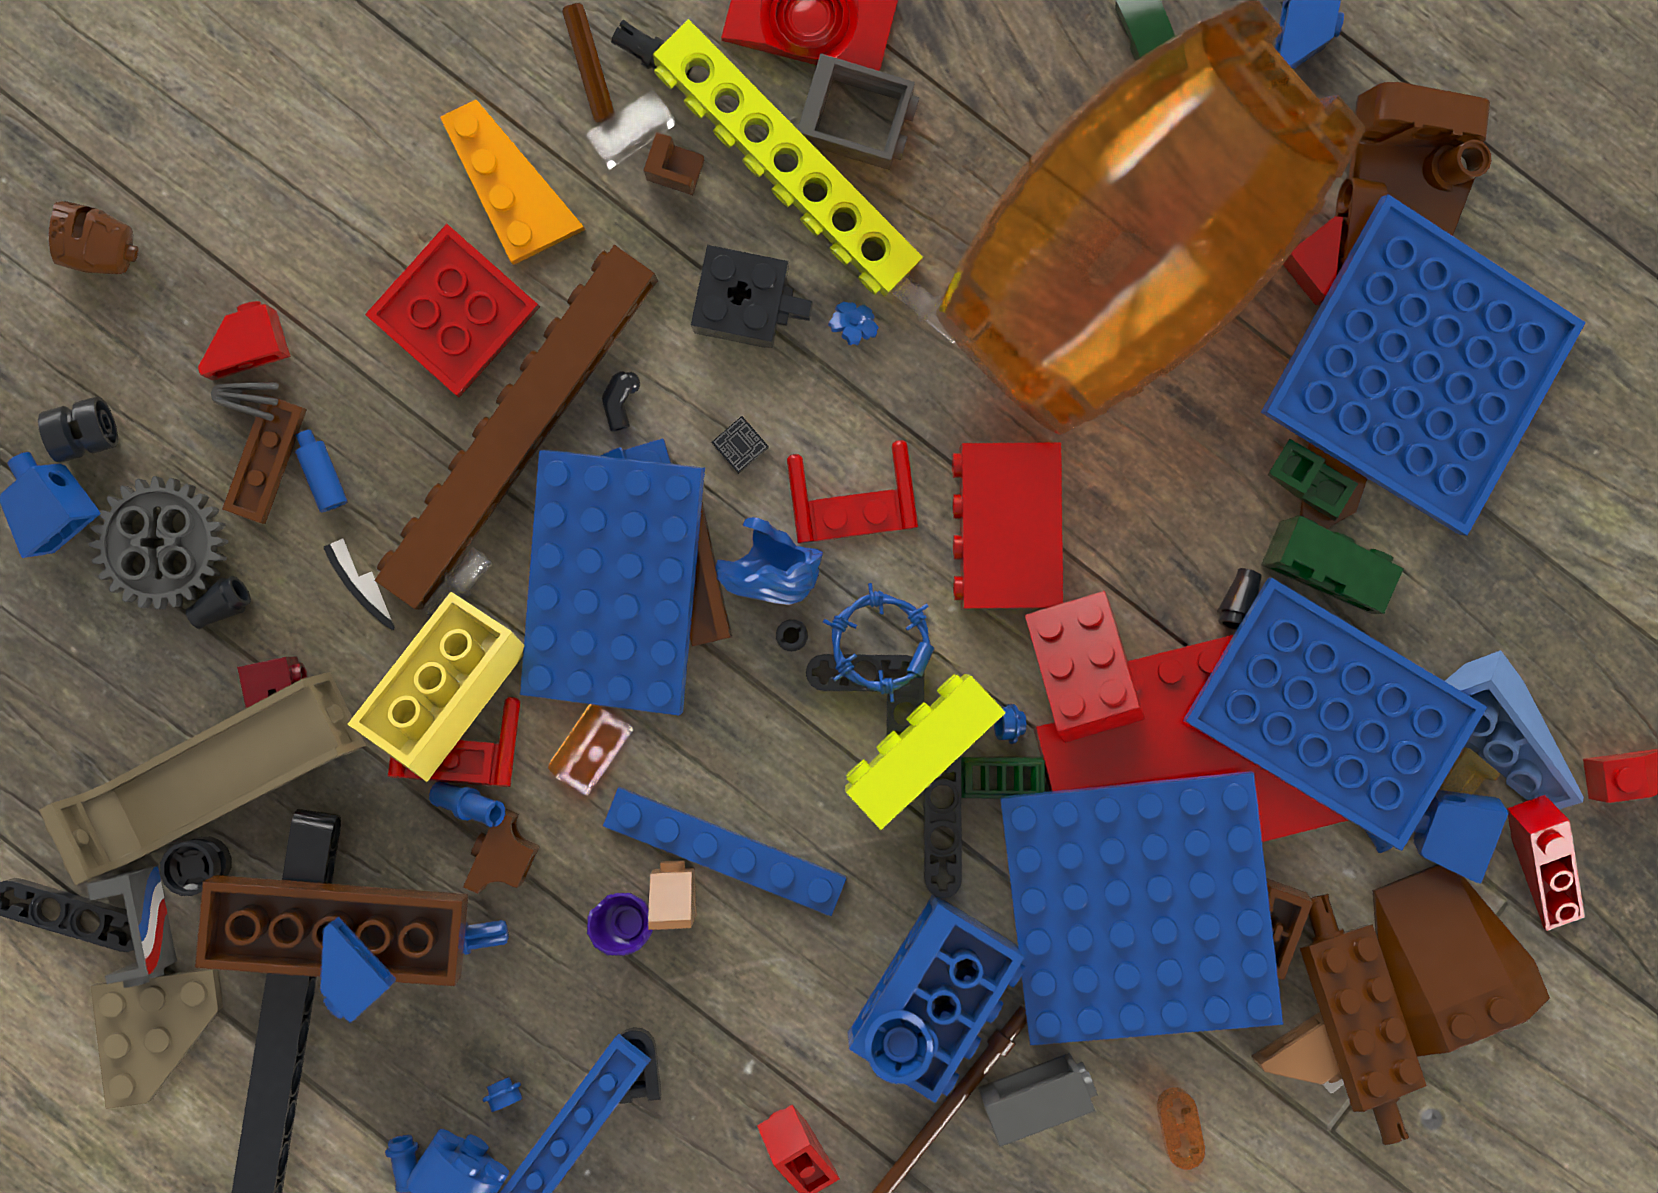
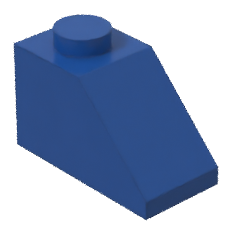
[1268,0,1344,81]
[320,917,396,1023]

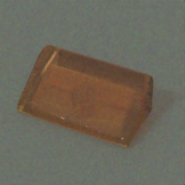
[548,704,634,796]

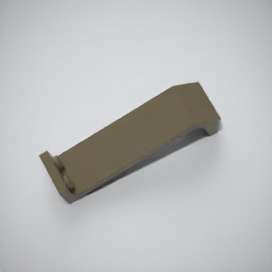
[39,672,366,886]

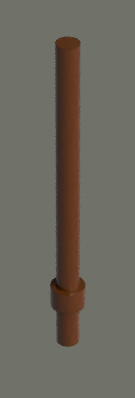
[872,1005,1027,1193]

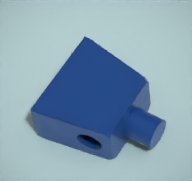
[0,452,101,558]
[1414,790,1509,884]

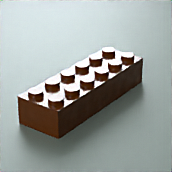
[195,875,468,986]

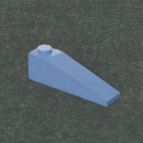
[1445,651,1584,809]

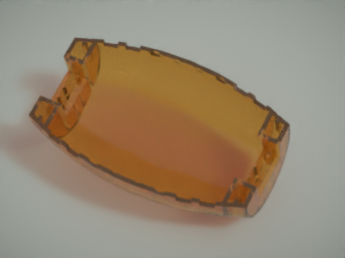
[936,0,1366,435]

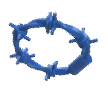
[822,583,934,702]

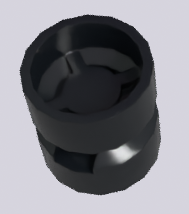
[38,396,118,463]
[160,836,232,896]

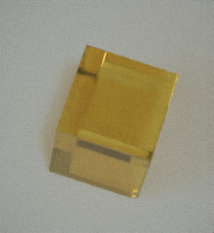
[1440,747,1501,794]

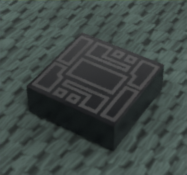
[711,416,769,474]

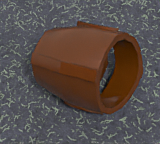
[49,201,138,274]

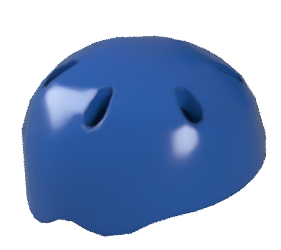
[865,1010,933,1084]

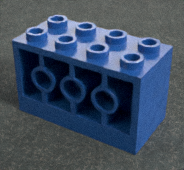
[848,894,1025,1103]

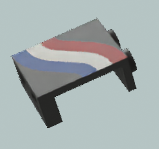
[87,866,177,988]

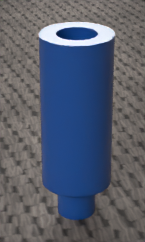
[295,429,348,513]

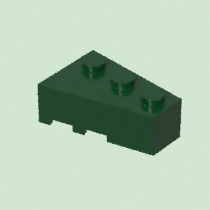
[1261,515,1404,614]

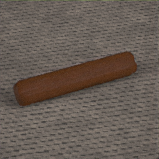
[562,3,615,123]

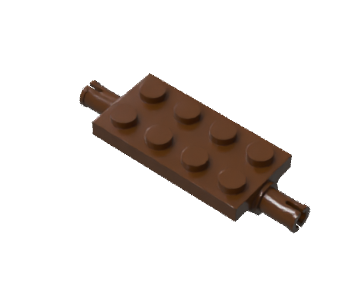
[1299,893,1427,1145]

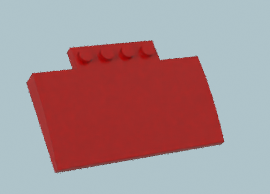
[1034,635,1348,842]

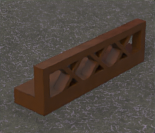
[690,501,732,646]

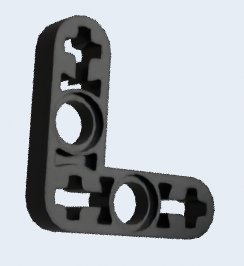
[806,654,924,736]

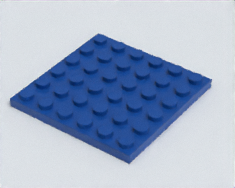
[1261,194,1586,536]
[1001,771,1283,1045]

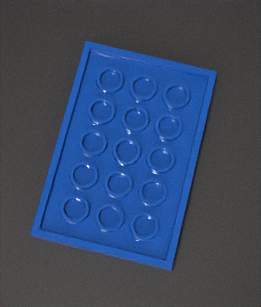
[520,450,705,715]
[1183,578,1487,851]

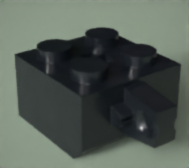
[691,245,813,348]

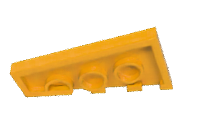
[440,99,586,265]

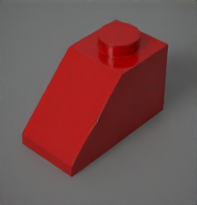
[198,301,291,381]
[1583,749,1658,803]
[757,1104,840,1193]

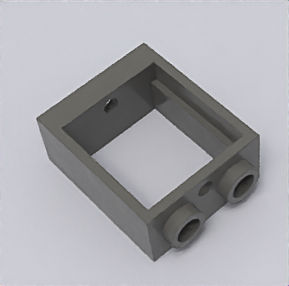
[798,54,920,170]
[978,1053,1098,1147]

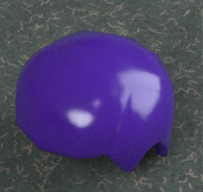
[587,893,653,956]

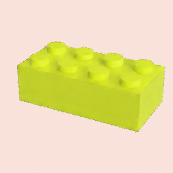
[845,674,1006,830]

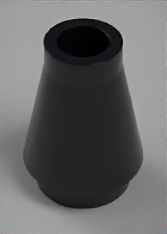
[1217,568,1262,631]
[186,576,251,629]

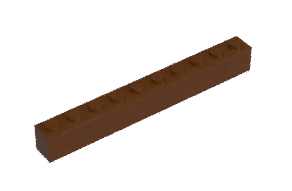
[374,245,658,610]

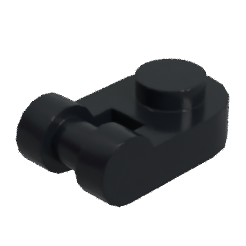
[619,1027,661,1104]

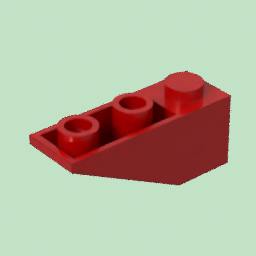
[1506,795,1585,931]

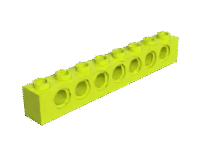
[653,19,923,297]

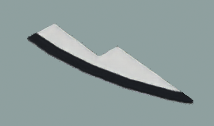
[324,539,395,630]

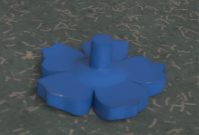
[828,302,879,345]

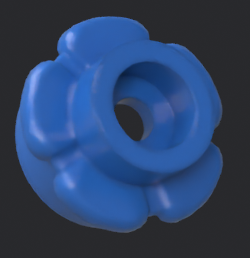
[994,704,1027,744]
[482,1077,523,1112]

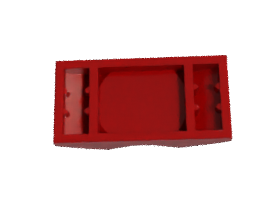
[721,0,898,71]

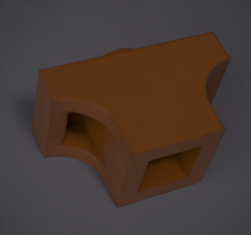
[463,808,540,894]

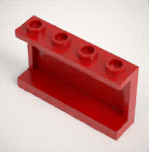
[952,442,1063,609]

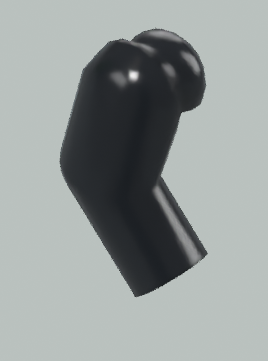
[602,371,640,432]

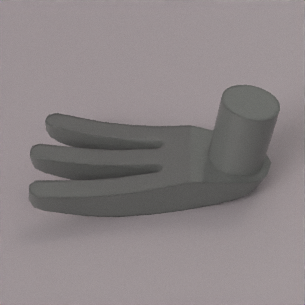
[211,382,279,421]

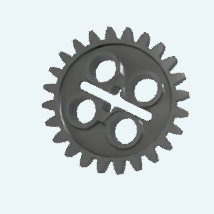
[89,476,228,610]

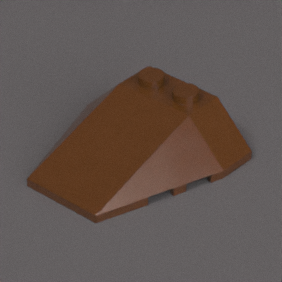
[1373,864,1550,1057]

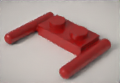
[787,440,918,544]
[388,697,520,787]

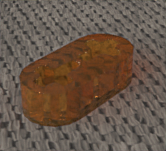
[1157,1087,1205,1170]

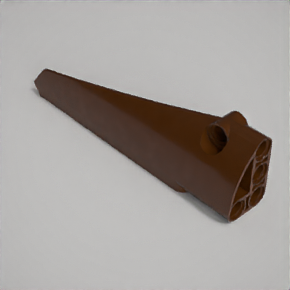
[1300,82,1492,529]

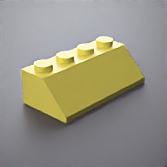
[348,592,525,782]

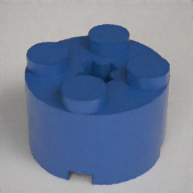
[407,1129,509,1193]

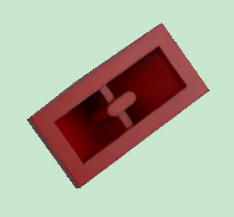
[1280,216,1343,306]

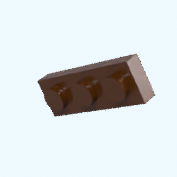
[222,394,307,524]

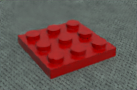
[365,223,540,398]

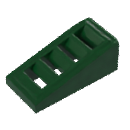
[961,756,1045,799]

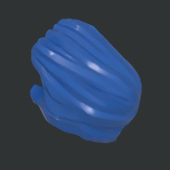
[715,517,823,605]

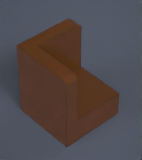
[643,132,705,196]

